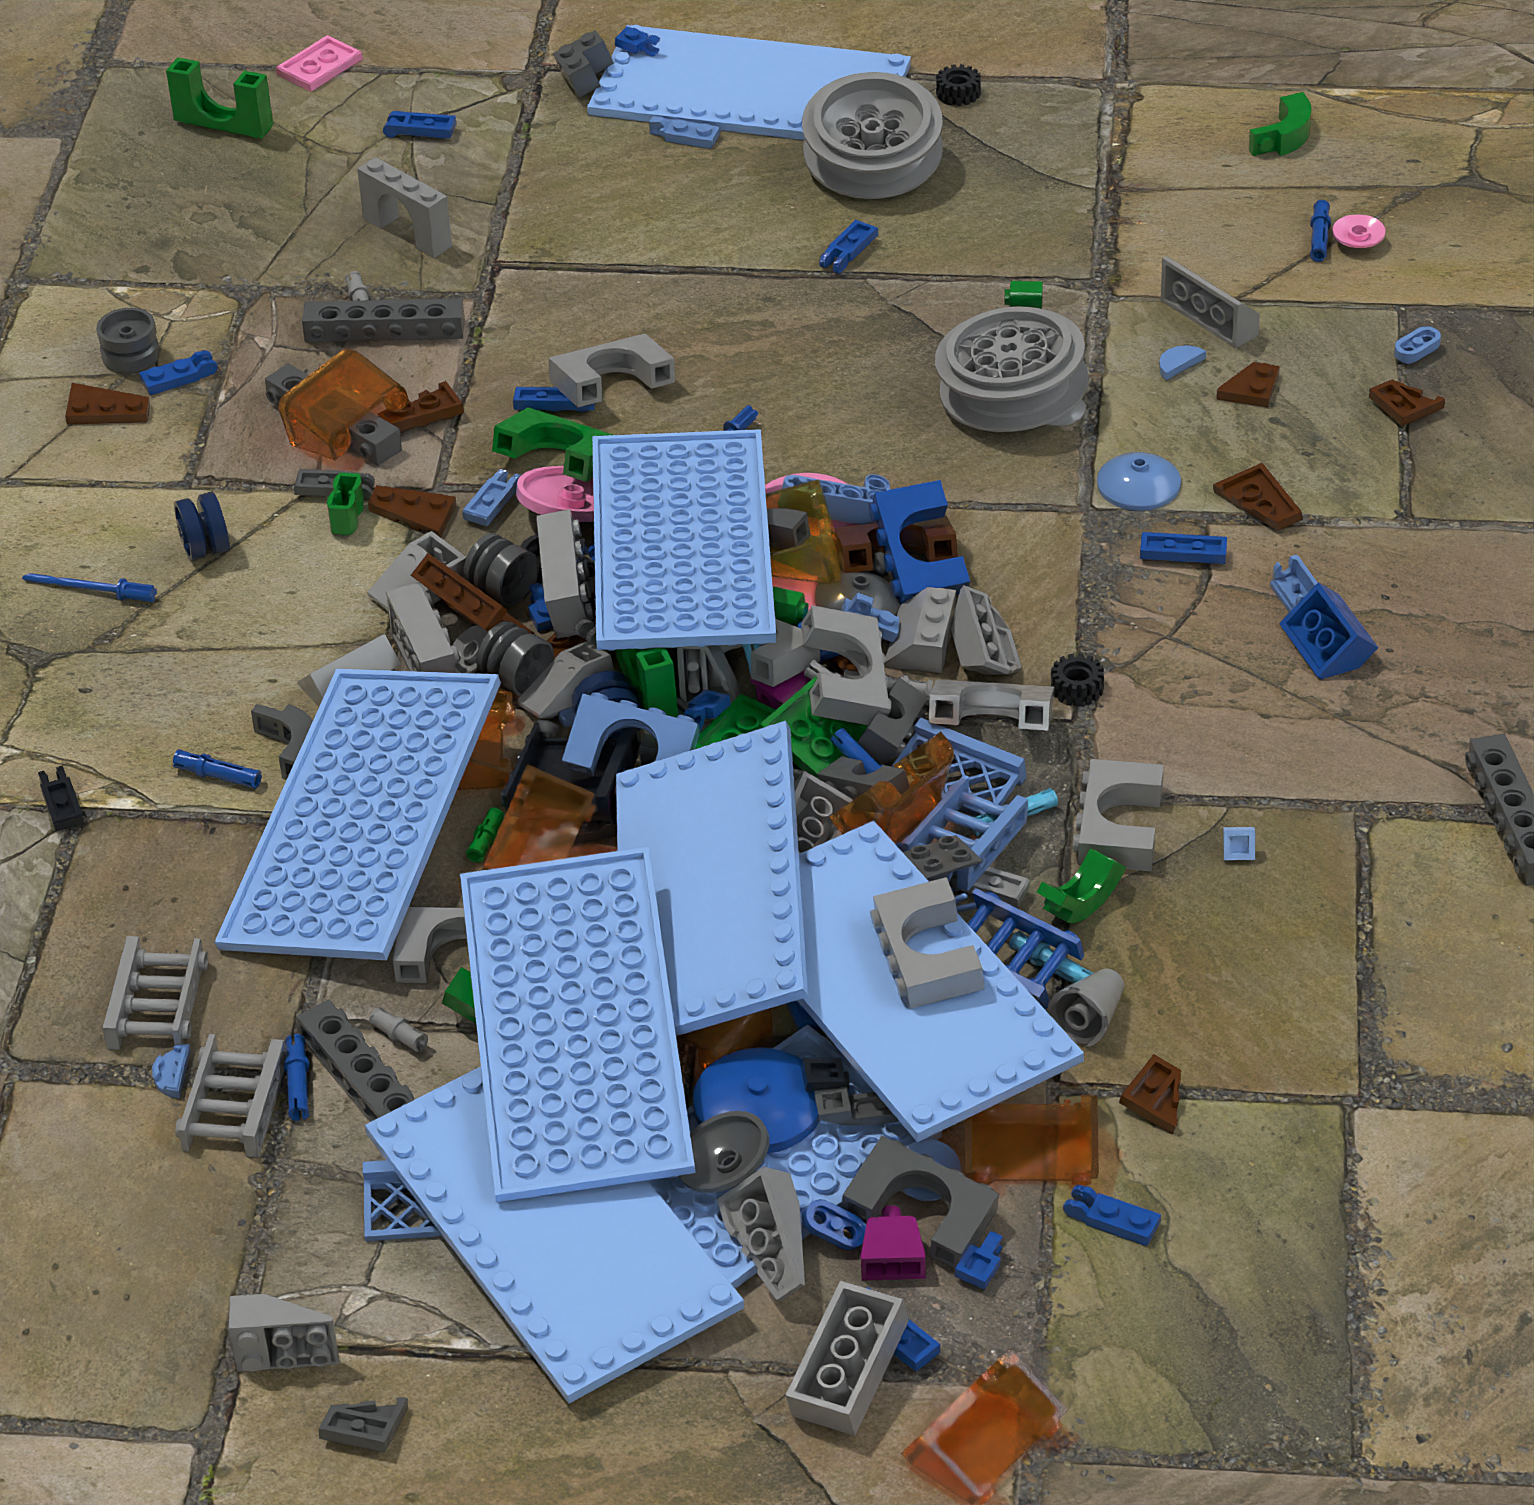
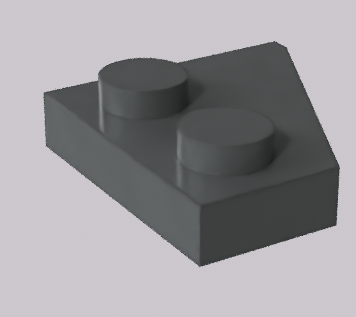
[319,1397,408,1453]

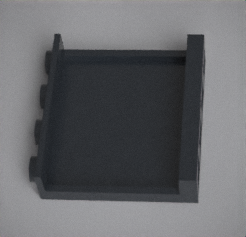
[501,723,641,821]

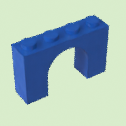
[869,480,970,605]

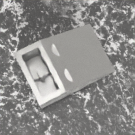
[367,531,466,611]
[517,642,615,719]
[229,1294,340,1372]

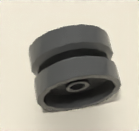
[96,308,160,372]

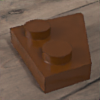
[1217,362,1280,407]
[1369,379,1445,426]
[1119,1054,1181,1135]

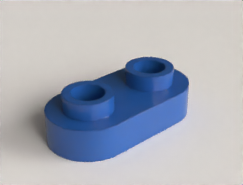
[802,1199,866,1250]

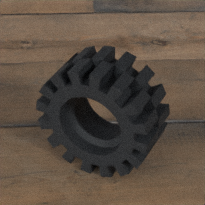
[936,64,981,106]
[1051,653,1104,706]

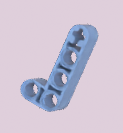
[778,474,890,525]

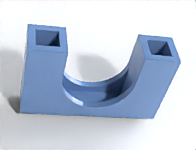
[562,693,700,776]

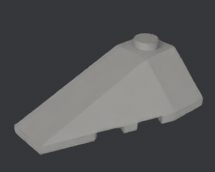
[717,1166,805,1301]

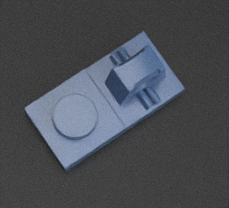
[841,593,900,642]

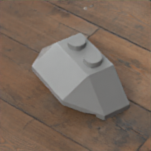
[950,585,1022,675]

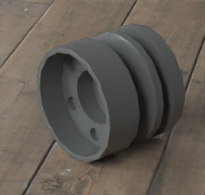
[463,533,539,607]
[476,621,554,696]

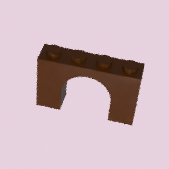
[835,515,958,573]

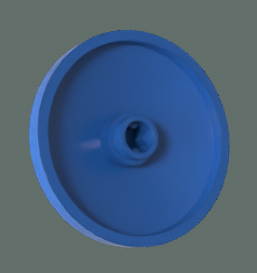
[693,1048,820,1154]

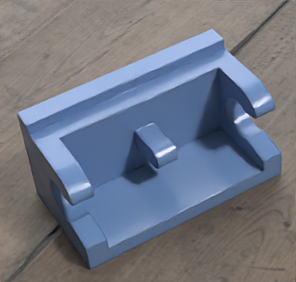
[1270,555,1318,612]

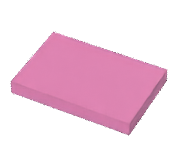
[276,35,363,92]

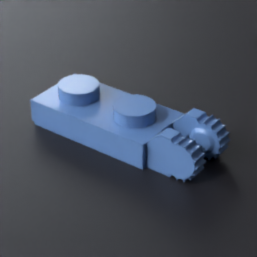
[462,469,521,526]

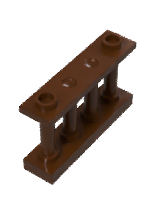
[410,553,535,634]

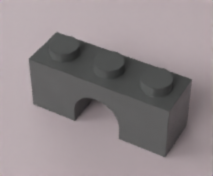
[857,677,928,766]
[817,757,912,814]

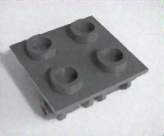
[903,835,982,882]

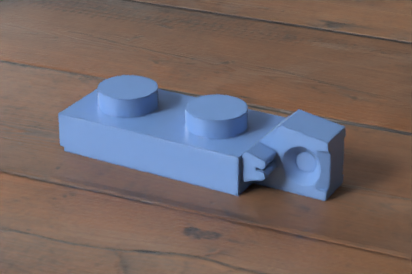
[649,116,720,149]

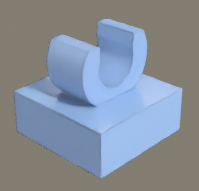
[1223,827,1255,860]

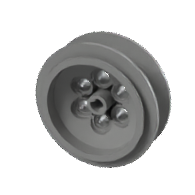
[802,72,943,199]
[935,307,1089,432]

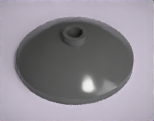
[815,570,900,616]
[679,1111,770,1193]

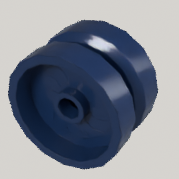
[174,491,230,561]
[571,671,643,738]

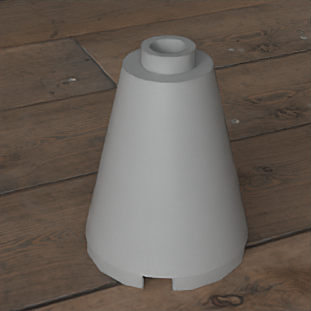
[1048,968,1124,1047]

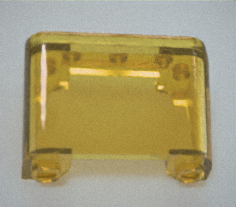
[766,479,842,584]

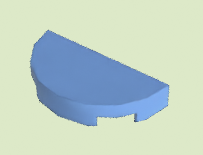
[1159,345,1206,380]
[152,1044,191,1099]

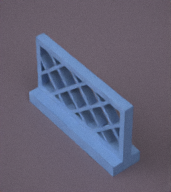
[891,718,1027,817]
[363,1160,443,1241]

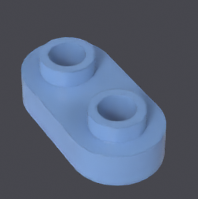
[1394,327,1441,364]

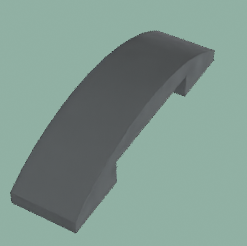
[814,1086,899,1125]

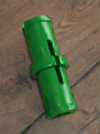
[465,808,506,863]

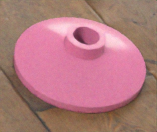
[1333,214,1386,248]

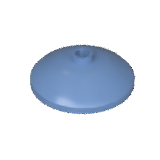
[1097,452,1181,511]

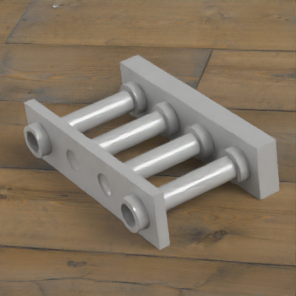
[103,936,208,1050]
[175,1034,287,1158]

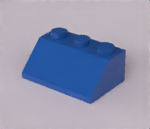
[1279,582,1379,679]

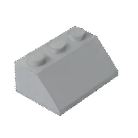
[884,587,956,673]
[297,634,401,707]

